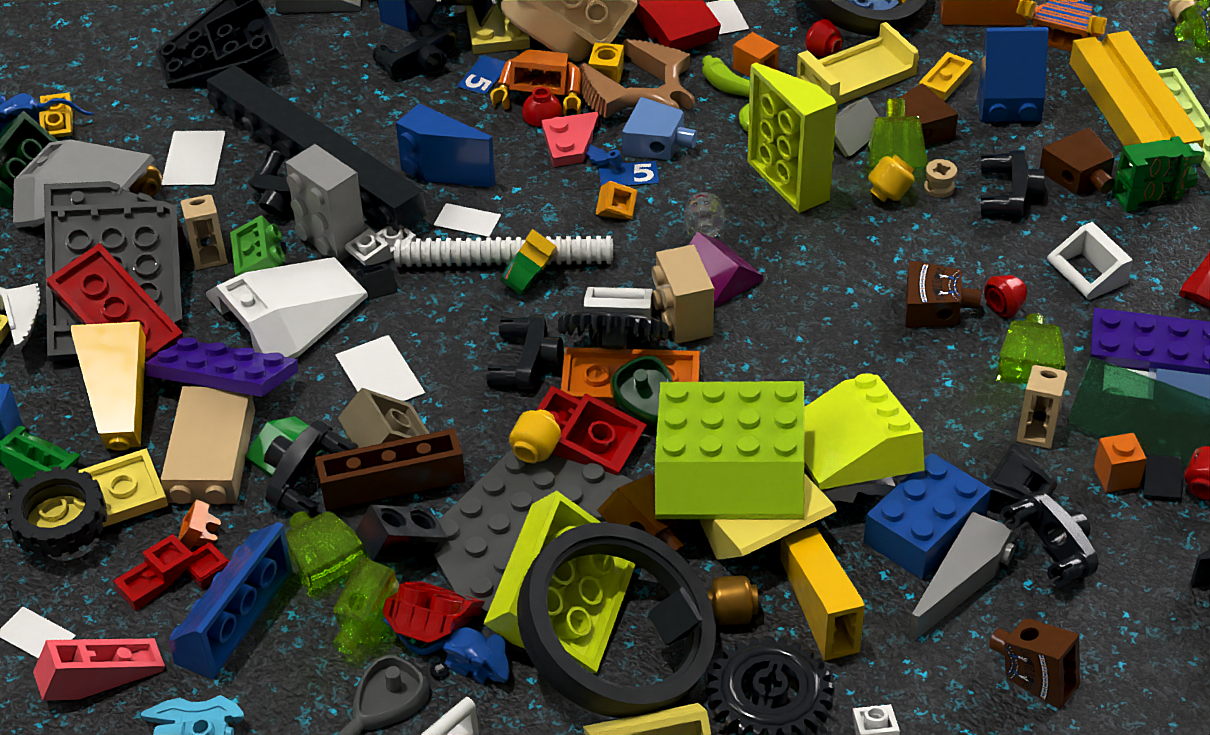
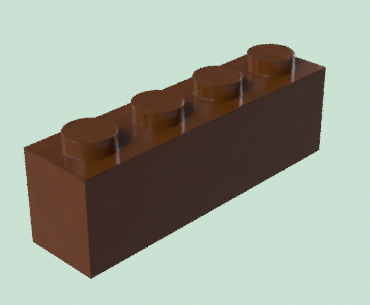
[315,428,465,511]

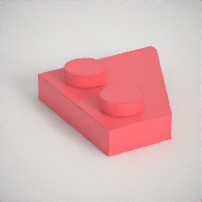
[541,112,599,167]

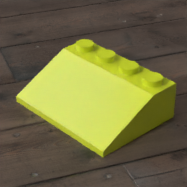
[747,63,838,213]
[804,374,925,490]
[483,491,636,674]

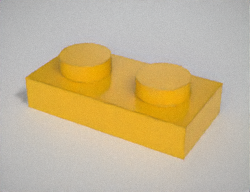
[919,52,973,101]

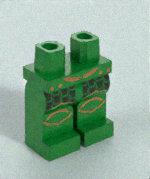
[1112,136,1205,212]

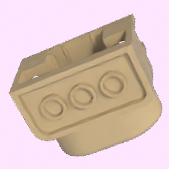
[501,0,637,62]

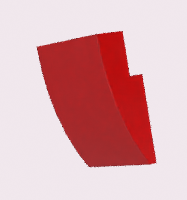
[634,0,721,51]
[536,386,647,475]

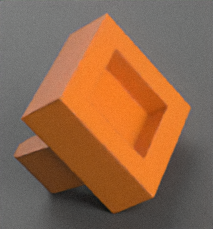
[178,500,221,550]

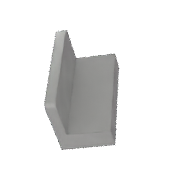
[834,97,883,158]

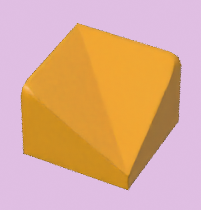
[596,181,638,220]

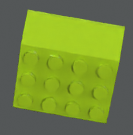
[655,381,805,519]

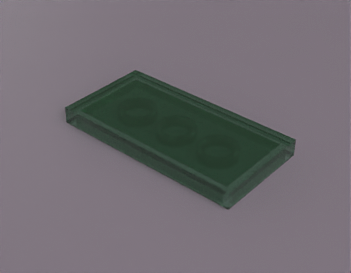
[1067,357,1210,466]

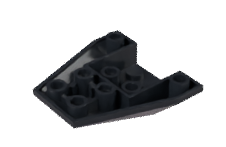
[156,0,284,88]

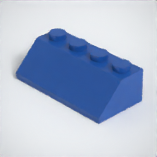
[168,522,293,680]

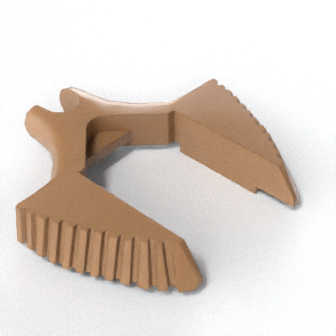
[579,39,695,118]

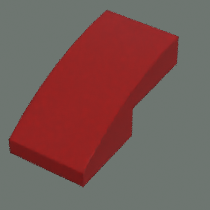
[113,534,194,611]

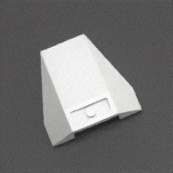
[206,257,368,359]

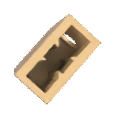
[181,195,228,270]
[1016,365,1067,449]

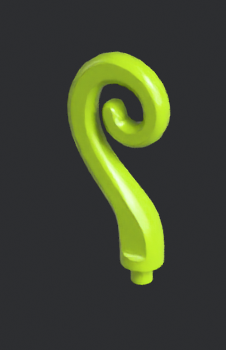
[702,55,750,132]

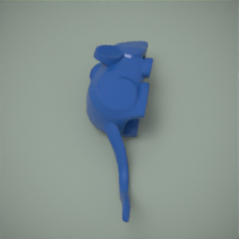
[0,93,94,130]
[382,618,510,684]

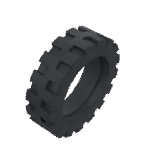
[5,467,107,558]

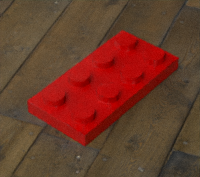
[46,243,183,362]

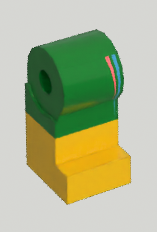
[500,229,557,296]

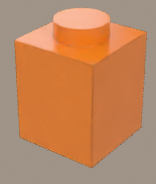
[732,32,779,77]
[1094,433,1147,493]

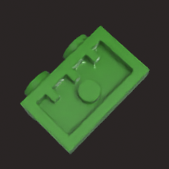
[230,215,286,276]

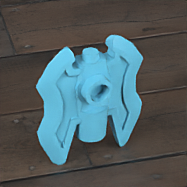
[141,695,244,735]

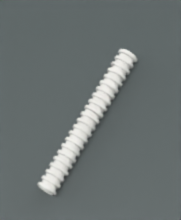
[394,236,613,267]

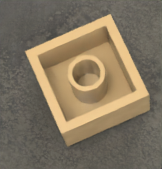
[652,244,714,344]

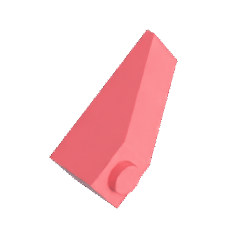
[33,638,165,701]

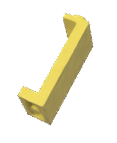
[796,22,919,106]

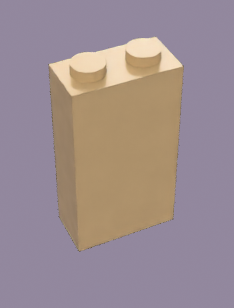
[161,386,255,504]

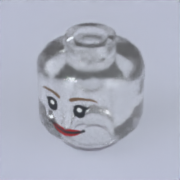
[684,192,725,238]

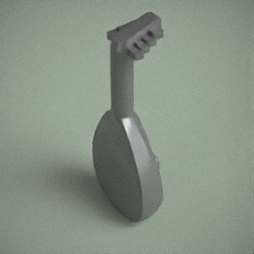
[337,655,430,735]

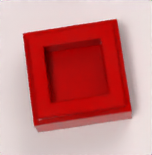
[185,542,229,589]

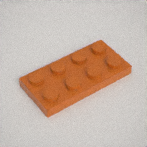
[561,347,700,407]

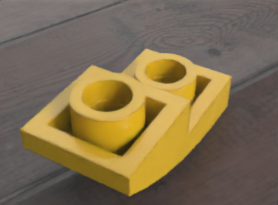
[39,92,73,138]

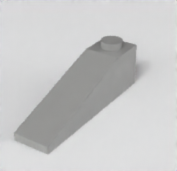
[909,512,1015,640]

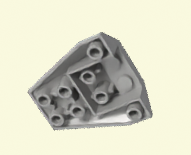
[13,139,154,228]

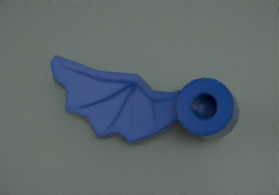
[586,144,623,170]

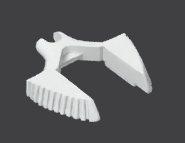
[0,283,41,352]

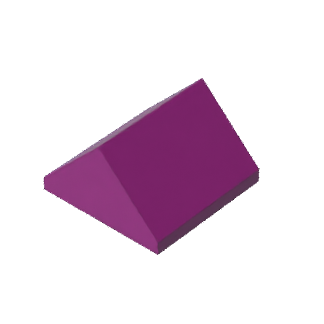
[689,232,763,308]

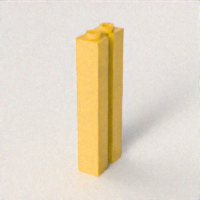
[1069,31,1204,148]

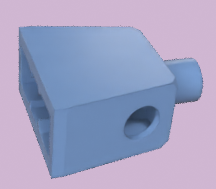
[622,97,698,160]

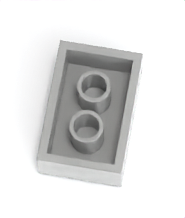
[285,144,365,262]

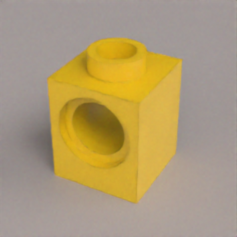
[588,42,624,84]

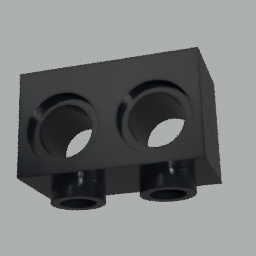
[355,504,448,565]

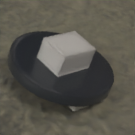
[430,663,449,679]

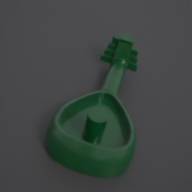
[610,355,673,427]

